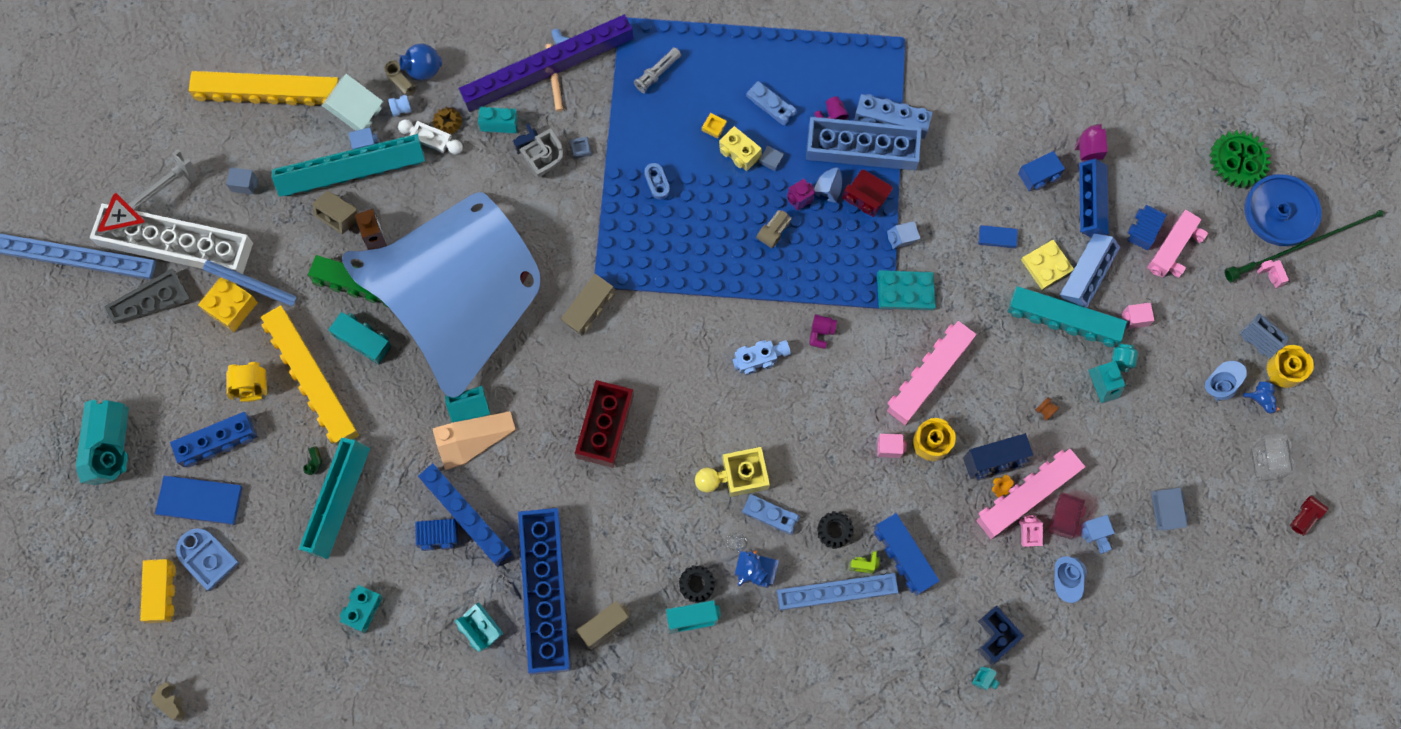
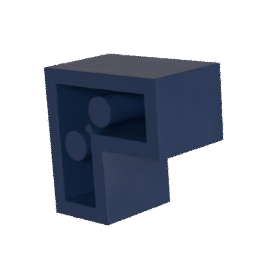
[977,605,1024,665]

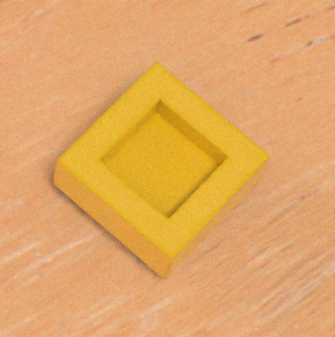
[702,113,727,139]

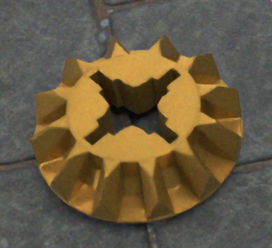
[433,106,462,134]

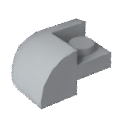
[520,128,563,178]

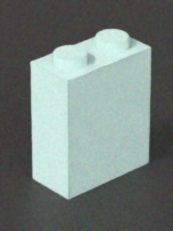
[322,74,383,131]

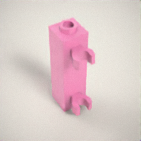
[1147,209,1208,278]

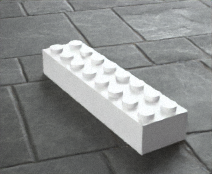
[90,203,253,274]

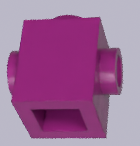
[787,179,815,211]

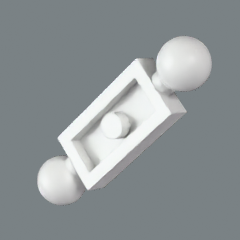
[398,120,463,155]

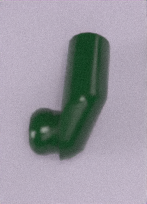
[303,446,322,475]

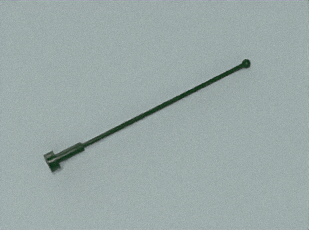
[1224,210,1384,283]

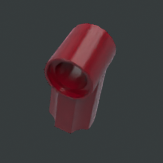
[1290,495,1328,536]

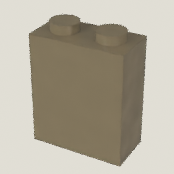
[577,601,630,650]

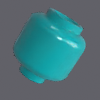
[1111,344,1138,372]

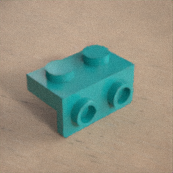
[454,603,504,652]

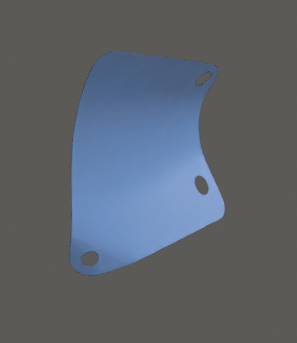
[342,192,540,397]

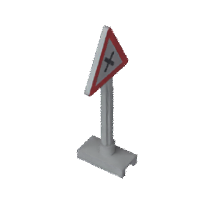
[98,149,197,234]

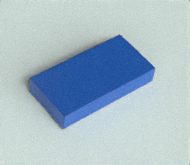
[978,225,1018,249]

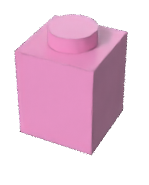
[1122,303,1155,329]
[877,434,907,458]

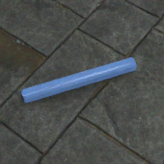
[203,260,296,306]

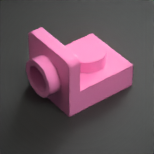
[1257,260,1289,289]
[1019,515,1043,547]

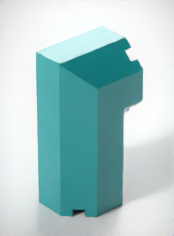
[76,400,129,485]

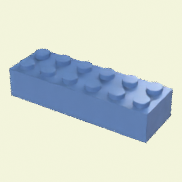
[806,117,921,171]

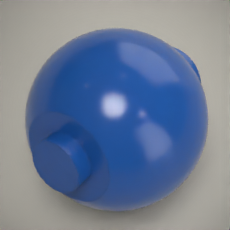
[399,43,442,80]

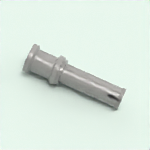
[634,47,681,93]

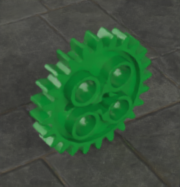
[1209,130,1271,188]

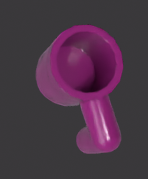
[814,96,849,120]
[809,314,837,349]

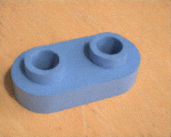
[644,163,670,199]

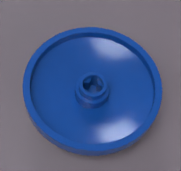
[1244,174,1321,246]

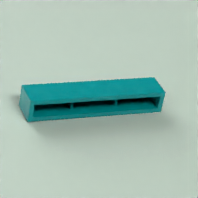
[1007,286,1127,347]
[299,438,370,560]

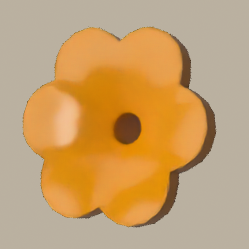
[992,475,1014,498]

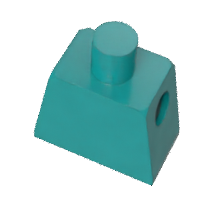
[1088,361,1125,404]

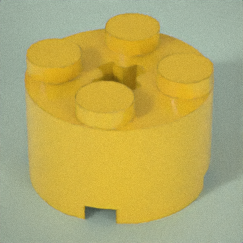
[1267,345,1314,388]
[226,362,267,402]
[913,418,956,461]

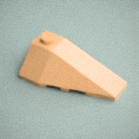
[433,411,516,470]

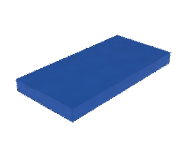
[155,476,243,525]

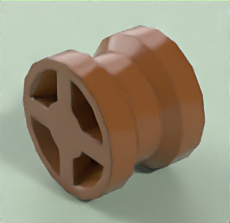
[1035,397,1060,421]

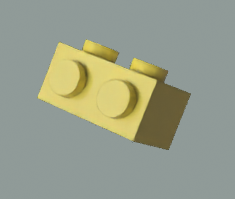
[719,126,762,171]

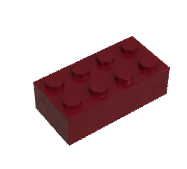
[575,380,634,468]

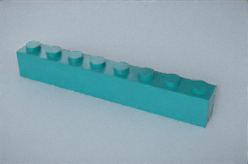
[272,134,425,197]

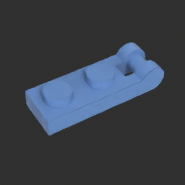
[746,81,797,125]
[742,494,800,535]

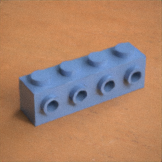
[854,94,932,139]
[1060,234,1120,308]

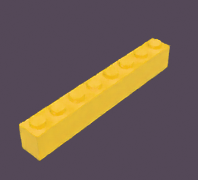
[188,71,339,106]
[261,305,359,446]

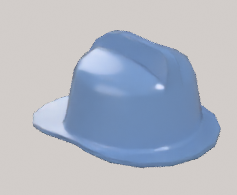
[1205,361,1247,401]
[1054,556,1087,603]

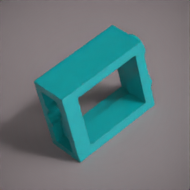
[666,600,721,634]

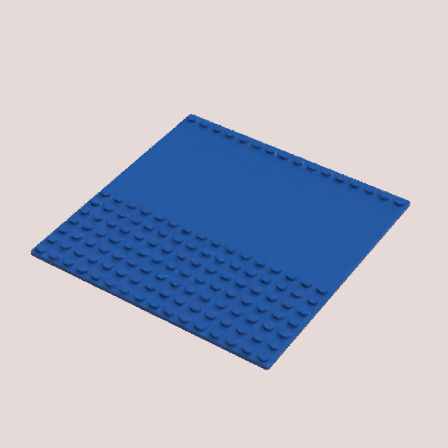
[595,17,905,310]

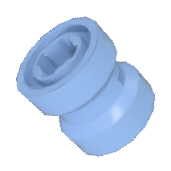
[388,95,411,117]

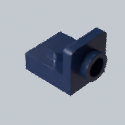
[513,124,538,154]

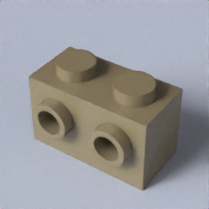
[313,191,357,234]

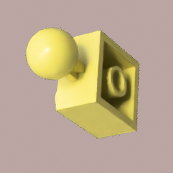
[695,447,770,497]

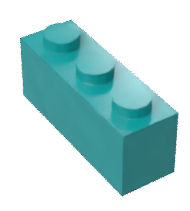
[328,312,392,365]

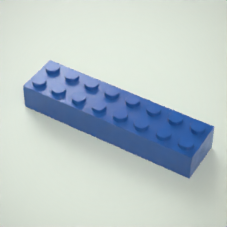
[518,508,571,675]

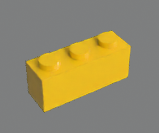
[140,559,176,623]

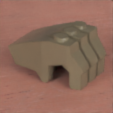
[151,682,185,722]

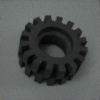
[817,511,854,549]
[679,565,715,603]

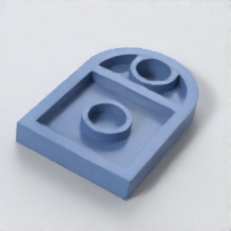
[176,529,239,591]

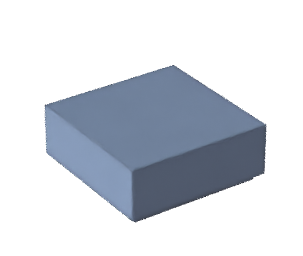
[570,136,591,159]
[759,146,784,171]

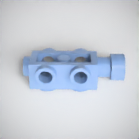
[732,340,791,375]

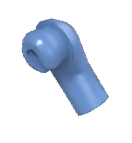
[551,29,570,44]

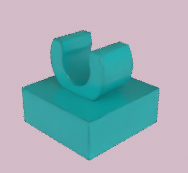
[971,666,1000,690]

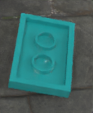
[877,270,936,310]

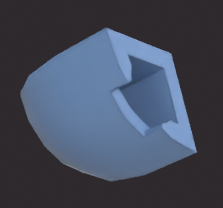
[814,168,842,203]

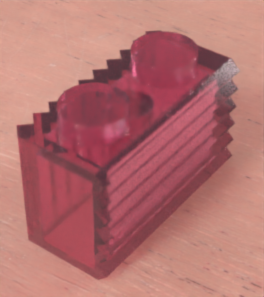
[1049,493,1087,540]

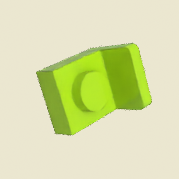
[849,551,880,574]

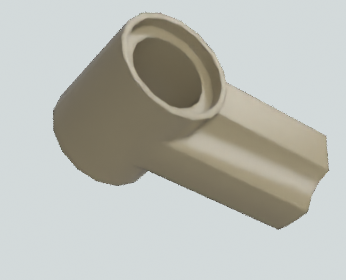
[384,60,418,96]
[756,210,791,249]

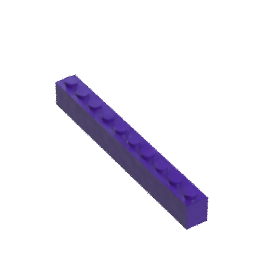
[458,14,634,112]

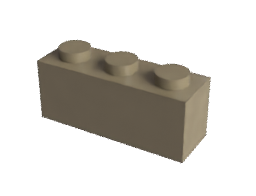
[561,274,616,336]

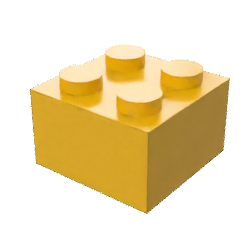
[198,277,258,332]

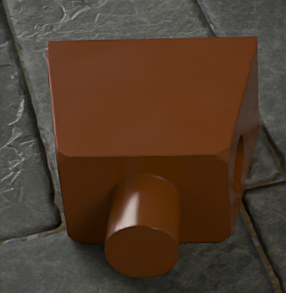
[355,209,387,250]

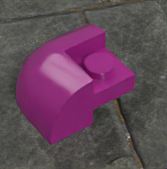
[1075,124,1108,162]

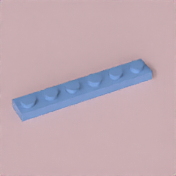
[777,573,898,611]

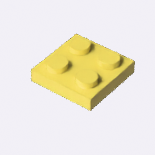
[1021,240,1074,290]

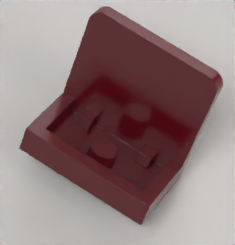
[842,170,892,217]

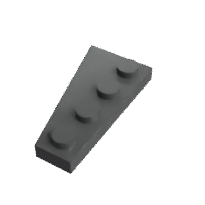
[104,269,192,324]

